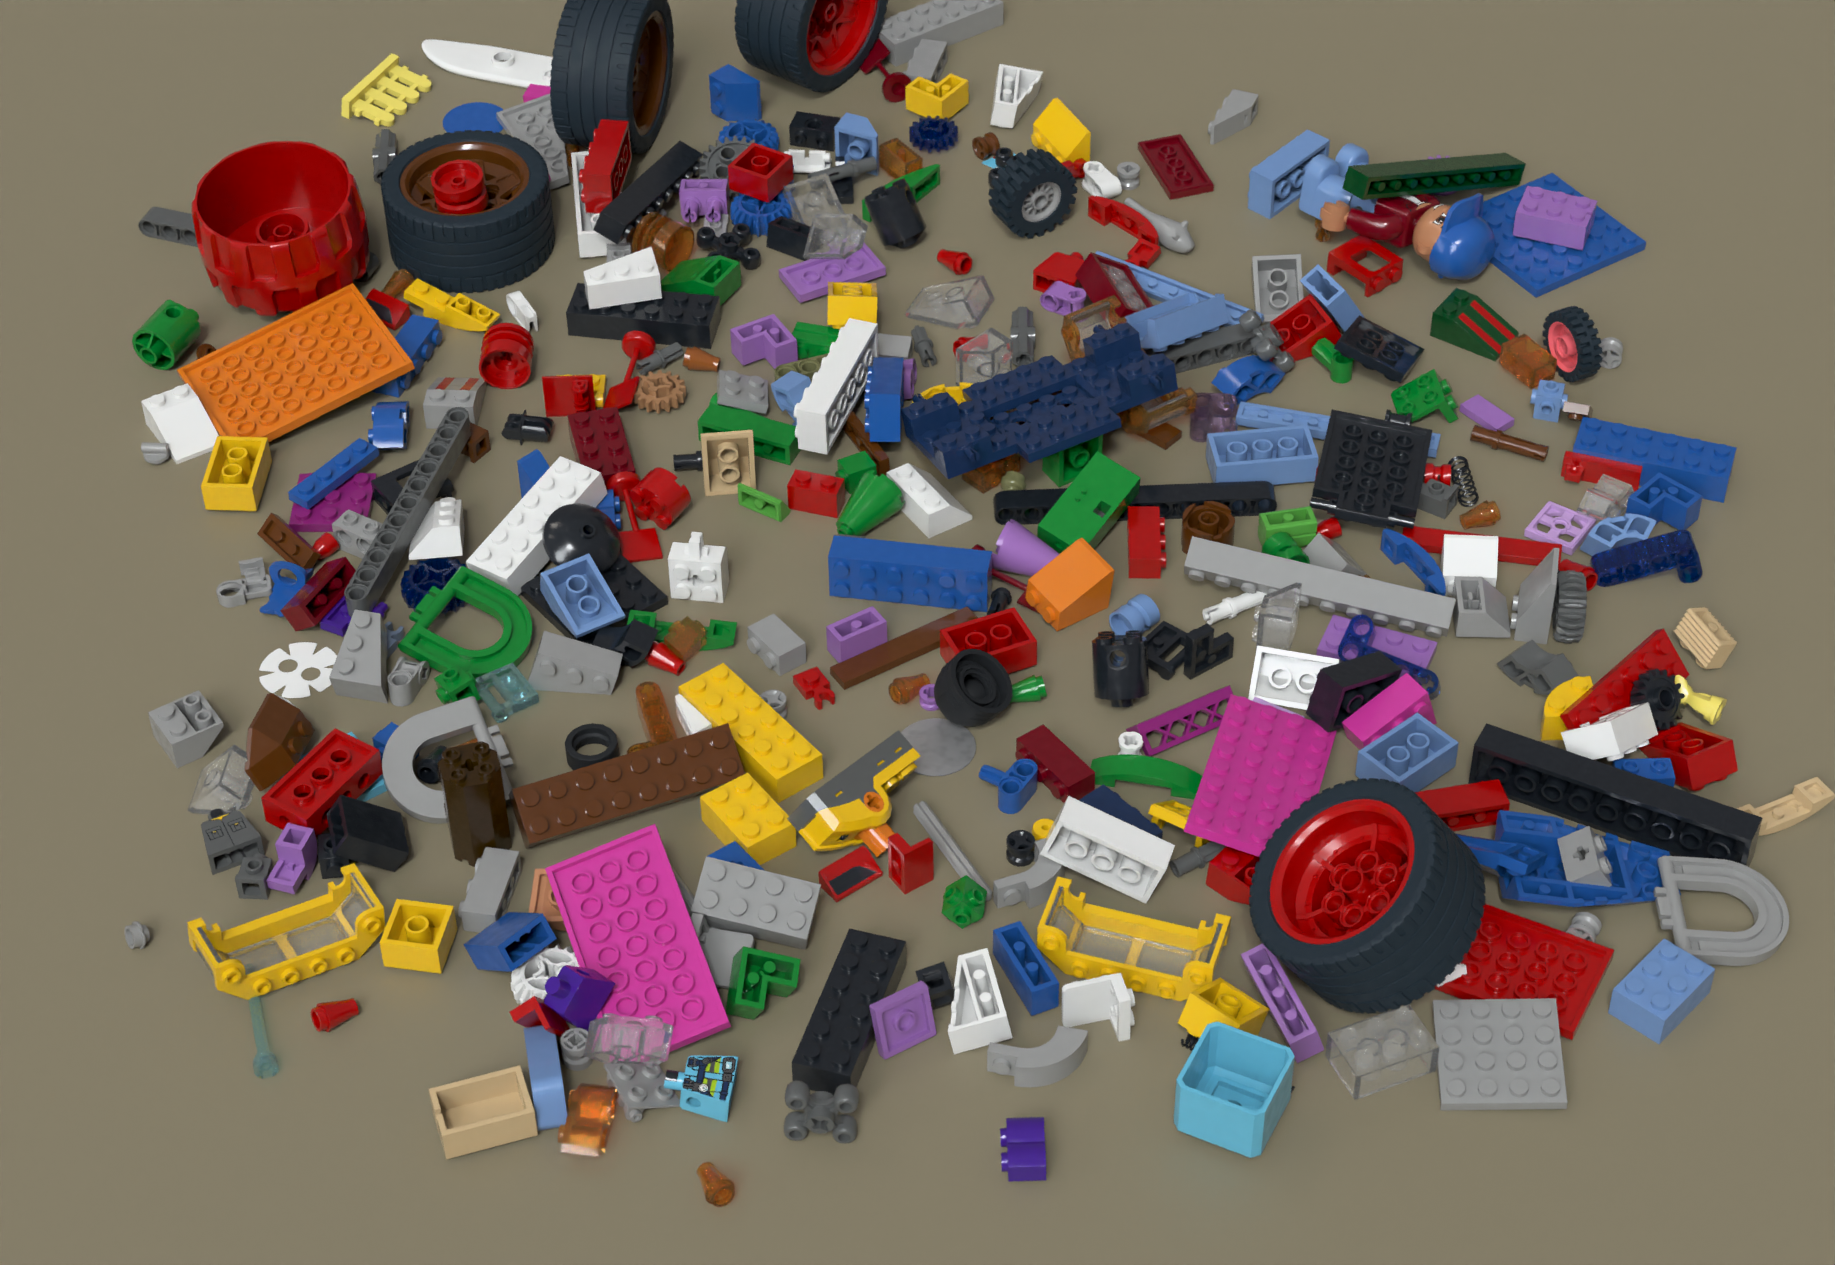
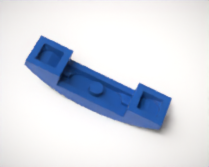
[1380,528,1446,596]

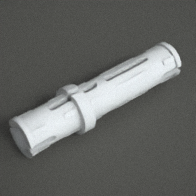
[1202,591,1272,625]

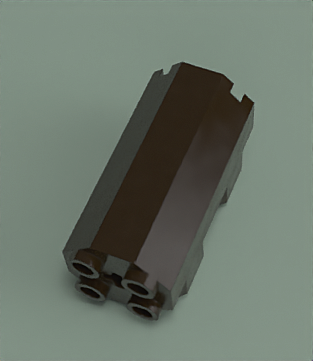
[437,741,512,867]

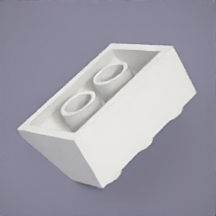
[886,463,972,538]
[409,497,465,560]
[1248,646,1341,710]

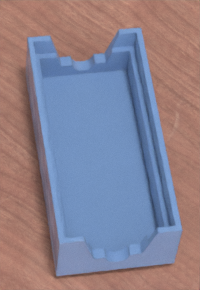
[1120,293,1228,352]

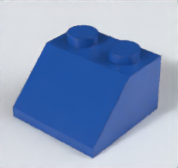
[709,64,762,121]

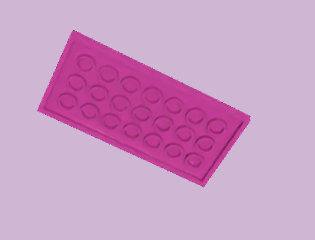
[1184,694,1337,857]
[545,824,731,1063]

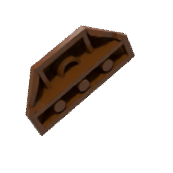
[244,693,315,791]

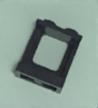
[371,459,454,515]

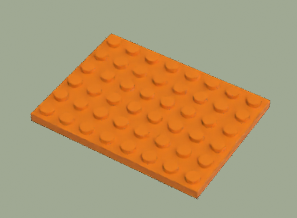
[177,283,415,442]

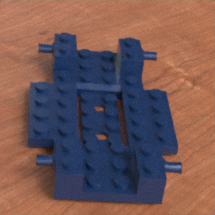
[901,322,1178,479]

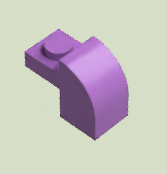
[266,823,317,894]

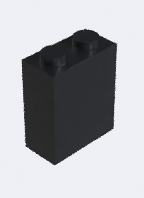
[326,795,409,872]

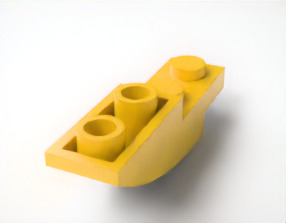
[403,278,500,331]

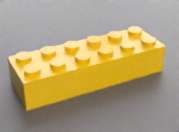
[678,663,823,803]

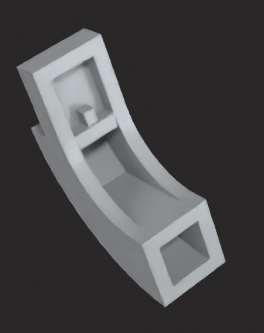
[993,838,1065,909]
[987,1025,1088,1087]

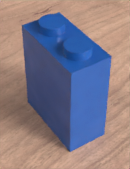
[464,912,557,972]

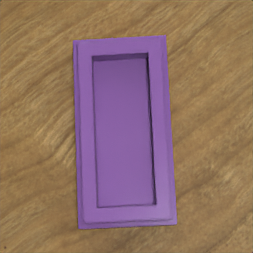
[1460,394,1514,431]

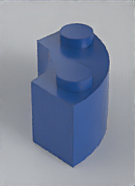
[1211,355,1286,404]
[368,401,410,450]

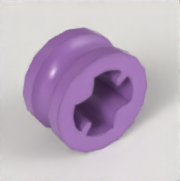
[919,684,939,711]

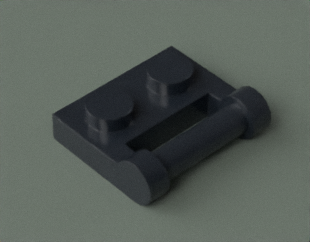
[1146,621,1187,680]

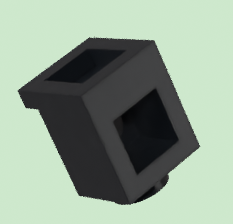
[915,961,955,1010]

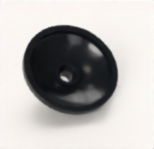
[542,503,620,574]

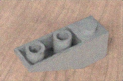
[1208,89,1259,145]

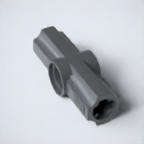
[372,129,397,185]
[1010,307,1035,366]

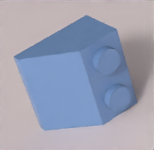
[834,112,879,176]

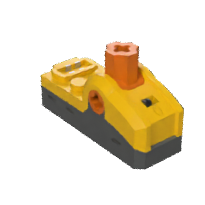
[787,730,920,857]

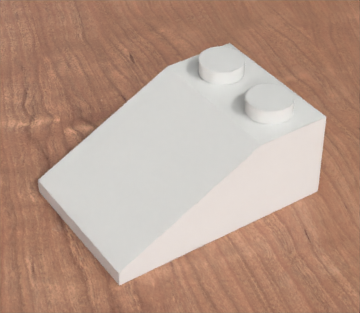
[141,383,219,464]

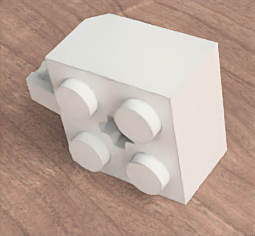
[668,532,729,603]

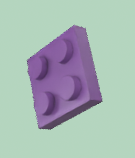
[869,980,937,1060]

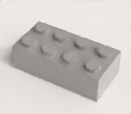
[691,856,821,950]

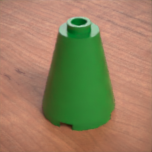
[836,469,905,536]

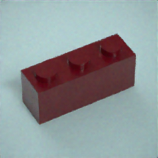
[280,557,356,631]
[1015,724,1095,803]

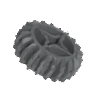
[1552,570,1587,644]

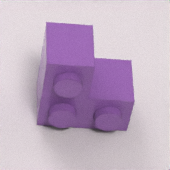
[730,314,798,369]

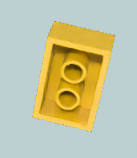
[827,282,877,329]
[201,436,272,511]
[700,773,797,865]

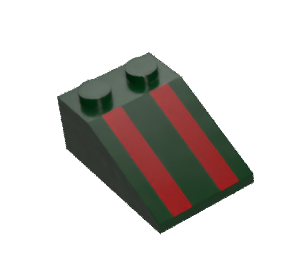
[1430,288,1519,361]

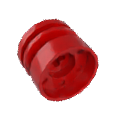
[479,323,534,389]

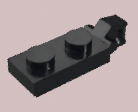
[829,156,854,205]

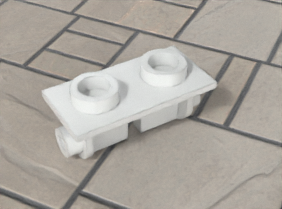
[784,149,832,173]

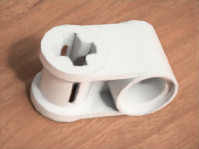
[1082,161,1122,199]

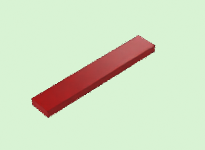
[1402,526,1562,567]

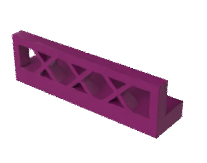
[1126,685,1233,756]

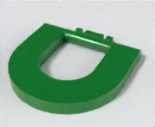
[398,566,532,681]

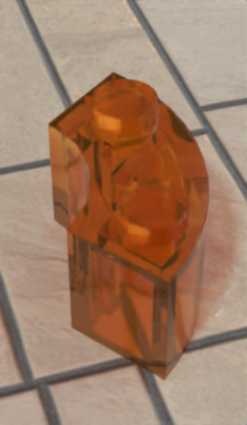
[558,1083,617,1157]

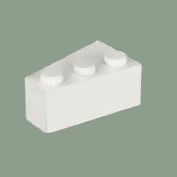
[990,64,1043,128]
[583,246,662,309]
[1561,702,1658,761]
[948,948,1012,1054]

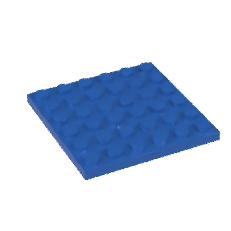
[1482,173,1646,298]

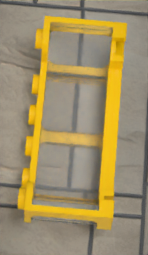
[187,863,385,1000]
[1037,877,1231,1002]

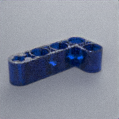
[1590,530,1703,587]
[1338,614,1441,700]

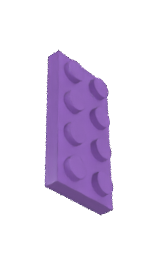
[779,242,886,303]
[1316,615,1437,685]

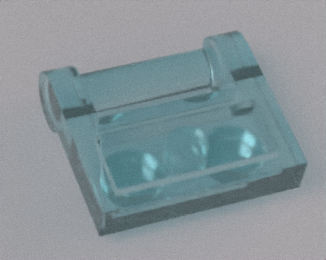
[475,662,539,723]

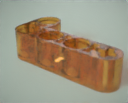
[627,681,677,754]

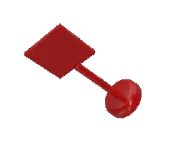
[603,330,656,409]
[606,471,663,563]

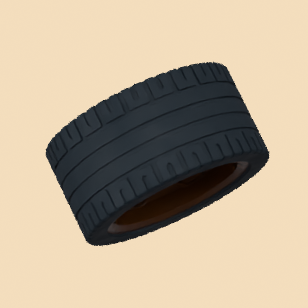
[550,0,674,154]
[381,130,555,293]

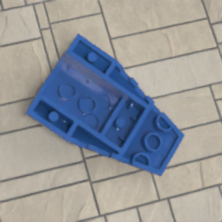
[1495,810,1681,907]

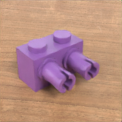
[679,179,730,222]

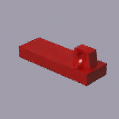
[1561,451,1643,492]

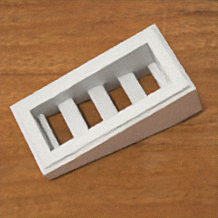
[675,694,712,736]

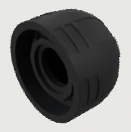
[934,649,1012,727]

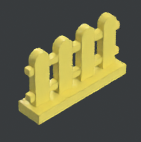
[341,53,431,127]

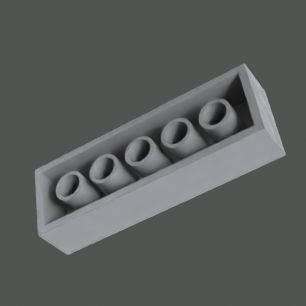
[878,0,1003,67]

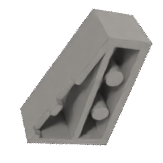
[329,609,388,703]
[526,631,623,695]

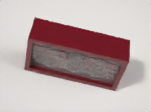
[1075,252,1154,329]

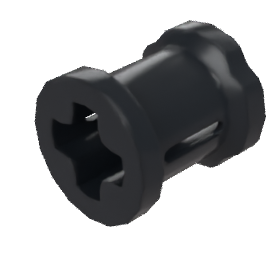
[1385,409,1412,425]

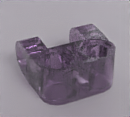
[1189,392,1238,442]

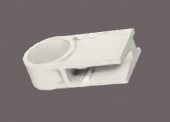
[506,291,538,332]

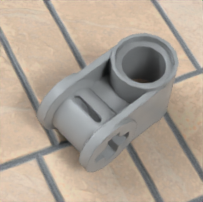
[387,656,430,707]

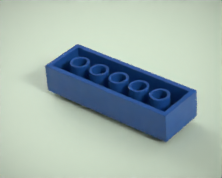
[1573,417,1737,503]
[828,535,992,612]

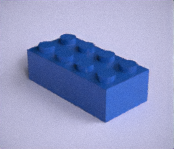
[864,357,904,442]

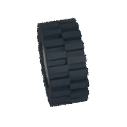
[988,149,1077,239]

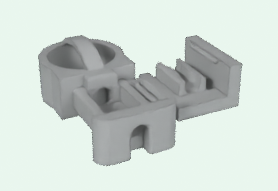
[216,557,273,608]

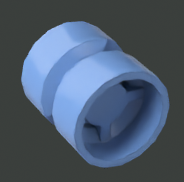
[1109,594,1160,635]

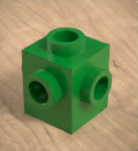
[434,664,481,704]
[941,875,987,929]

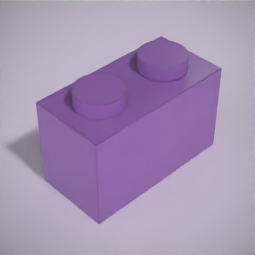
[826,606,887,663]

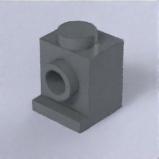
[1418,479,1459,519]
[235,853,274,900]

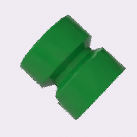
[1261,532,1310,564]

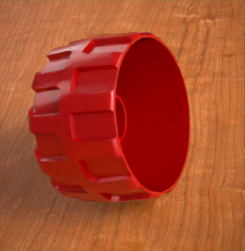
[191,141,370,317]

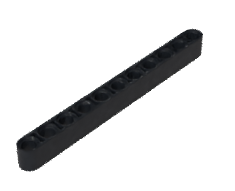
[993,481,1277,525]

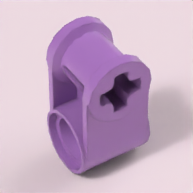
[1040,281,1087,320]

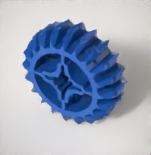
[718,118,779,159]
[730,190,793,237]

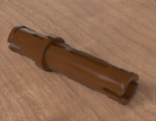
[1470,425,1549,462]

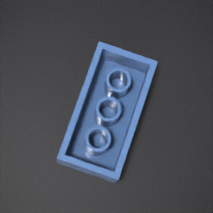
[1248,130,1330,219]
[1206,425,1319,485]

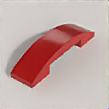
[1088,195,1159,245]

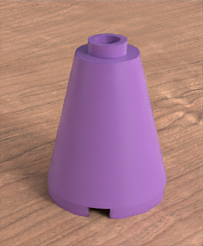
[992,519,1059,576]

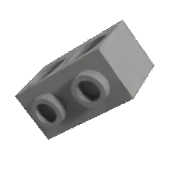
[332,509,382,559]

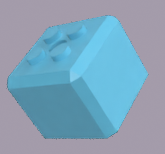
[1174,1021,1295,1158]

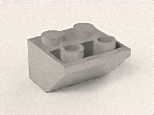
[1452,576,1511,638]
[148,690,224,768]

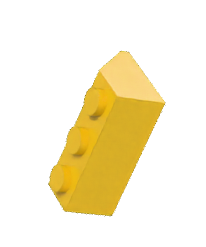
[1031,97,1091,168]

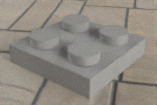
[717,370,768,414]

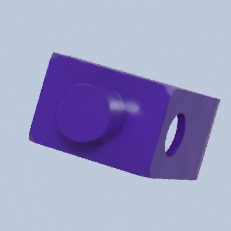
[544,965,615,1031]

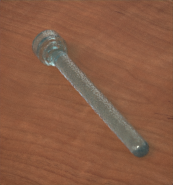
[245,965,279,1079]

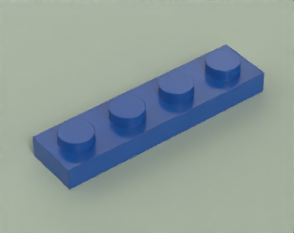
[288,438,379,509]

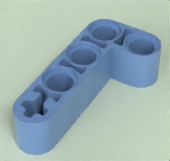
[523,1025,569,1131]

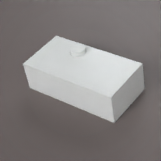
[1040,796,1175,904]

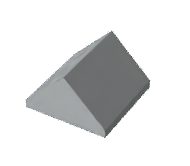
[1303,533,1368,578]

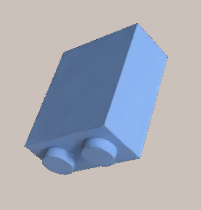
[1300,265,1365,333]

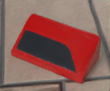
[366,289,410,331]
[818,845,883,902]

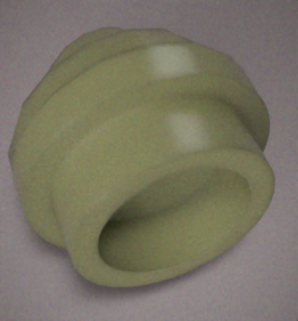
[1000,471,1026,491]

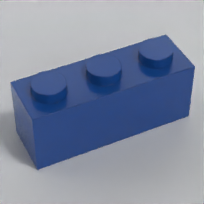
[993,921,1059,1016]

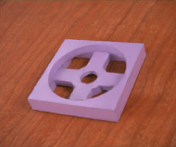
[1524,501,1596,555]

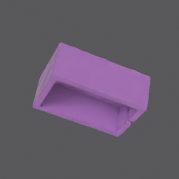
[1513,186,1597,250]

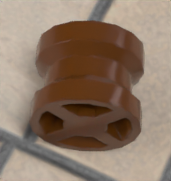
[972,132,1000,160]

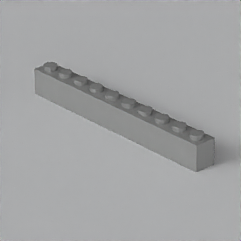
[1184,536,1456,638]

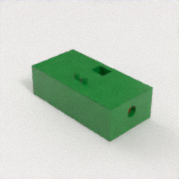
[1037,451,1141,554]

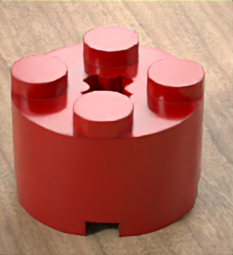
[629,467,691,530]

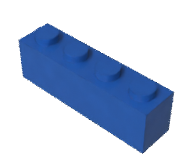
[372,314,442,398]

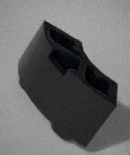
[592,619,659,667]

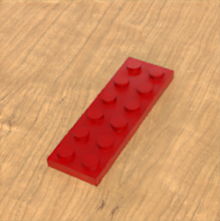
[1560,628,1690,760]

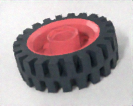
[1542,306,1603,382]

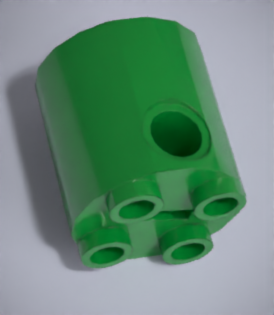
[132,300,201,370]

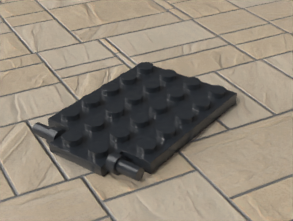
[1310,409,1432,529]

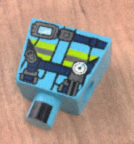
[664,1055,738,1122]

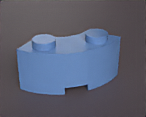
[771,370,811,426]
[1580,513,1657,562]

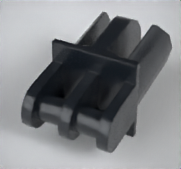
[502,410,554,445]

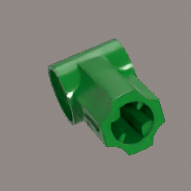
[1312,337,1354,384]

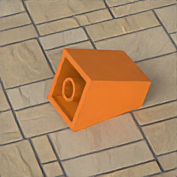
[1025,538,1115,631]

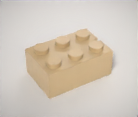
[429,1065,538,1160]

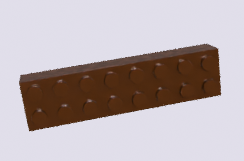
[508,723,745,849]

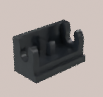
[766,216,821,261]

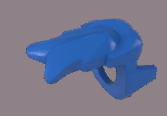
[259,561,314,617]

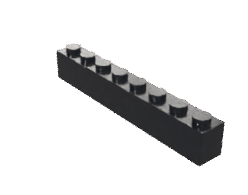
[593,141,703,245]

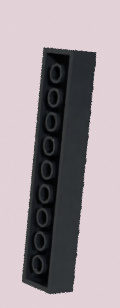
[1468,723,1763,867]

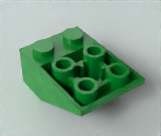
[661,255,741,306]

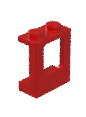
[1327,235,1403,298]

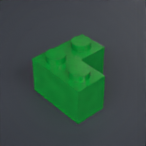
[725,946,801,1020]

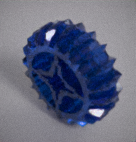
[400,557,466,616]

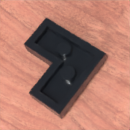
[1183,623,1234,680]

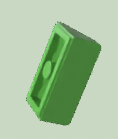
[737,483,791,522]

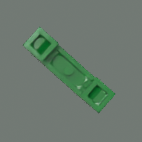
[627,610,737,651]
[1090,754,1202,800]

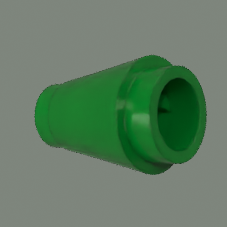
[1009,675,1047,704]

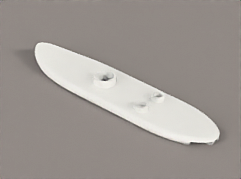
[422,39,553,88]

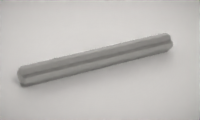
[913,801,992,902]

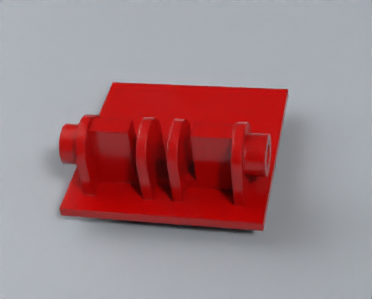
[542,375,596,417]

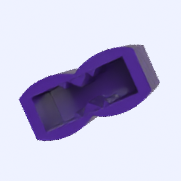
[1000,1117,1046,1182]

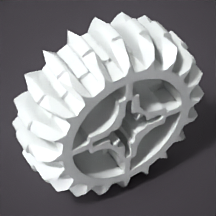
[511,944,579,1005]

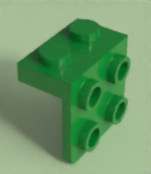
[1391,369,1459,423]

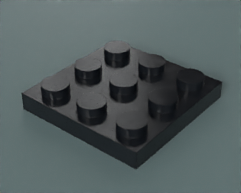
[1334,315,1425,383]

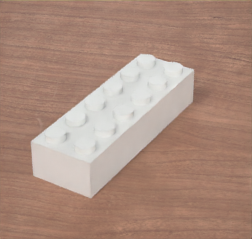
[571,151,626,258]
[794,318,879,455]
[466,456,608,596]

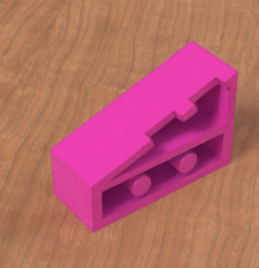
[1342,673,1437,750]

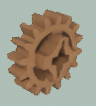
[633,370,686,413]

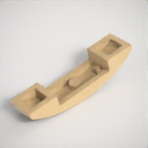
[1737,777,1835,836]

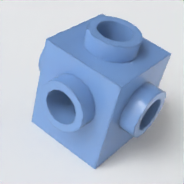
[1530,380,1568,422]

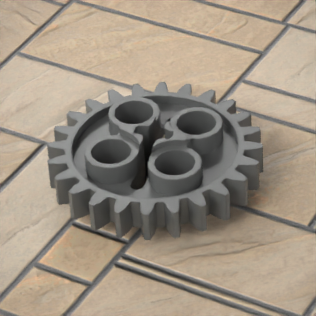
[699,136,763,202]

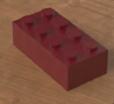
[567,407,636,486]

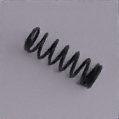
[1448,456,1479,507]

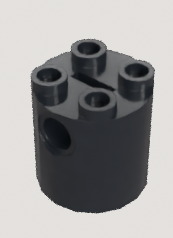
[864,178,927,249]
[1092,630,1149,707]

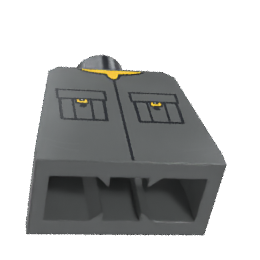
[201,808,265,875]

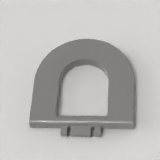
[382,696,513,824]
[1653,856,1789,966]

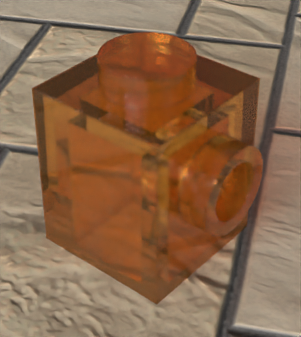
[664,616,707,662]

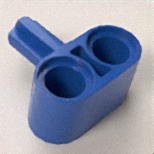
[979,759,1038,814]

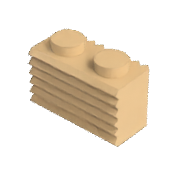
[1674,607,1737,669]

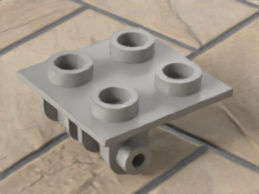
[604,1062,680,1122]

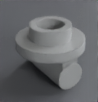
[141,442,170,464]

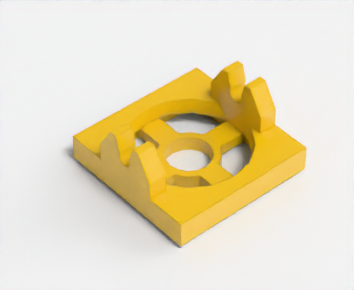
[1148,800,1210,848]

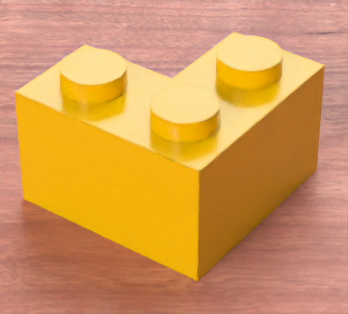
[905,73,969,124]

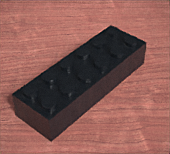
[566,283,721,349]
[792,928,907,1095]

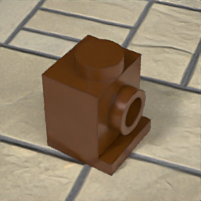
[461,422,491,463]

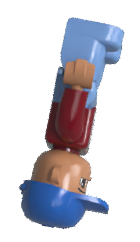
[1299,143,1496,280]

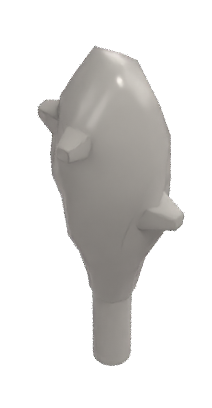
[1124,197,1195,254]

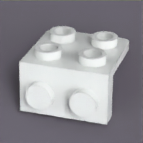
[1062,973,1135,1041]

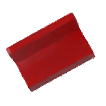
[888,832,934,894]
[509,996,569,1037]

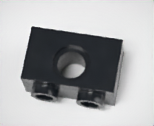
[789,111,840,152]

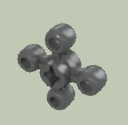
[1239,309,1296,373]
[784,1081,859,1144]

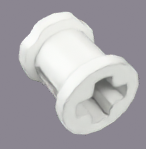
[1118,731,1143,755]

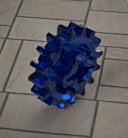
[909,115,958,153]

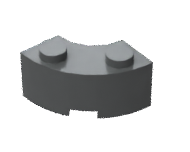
[1497,640,1579,695]

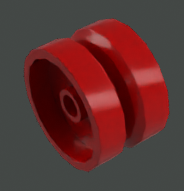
[431,160,489,214]

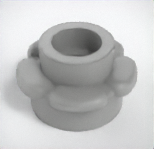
[124,921,150,949]

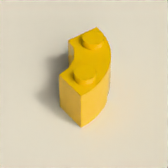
[1540,676,1593,741]

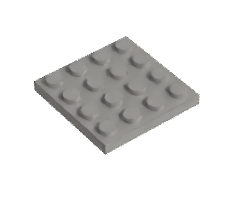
[1432,998,1567,1110]

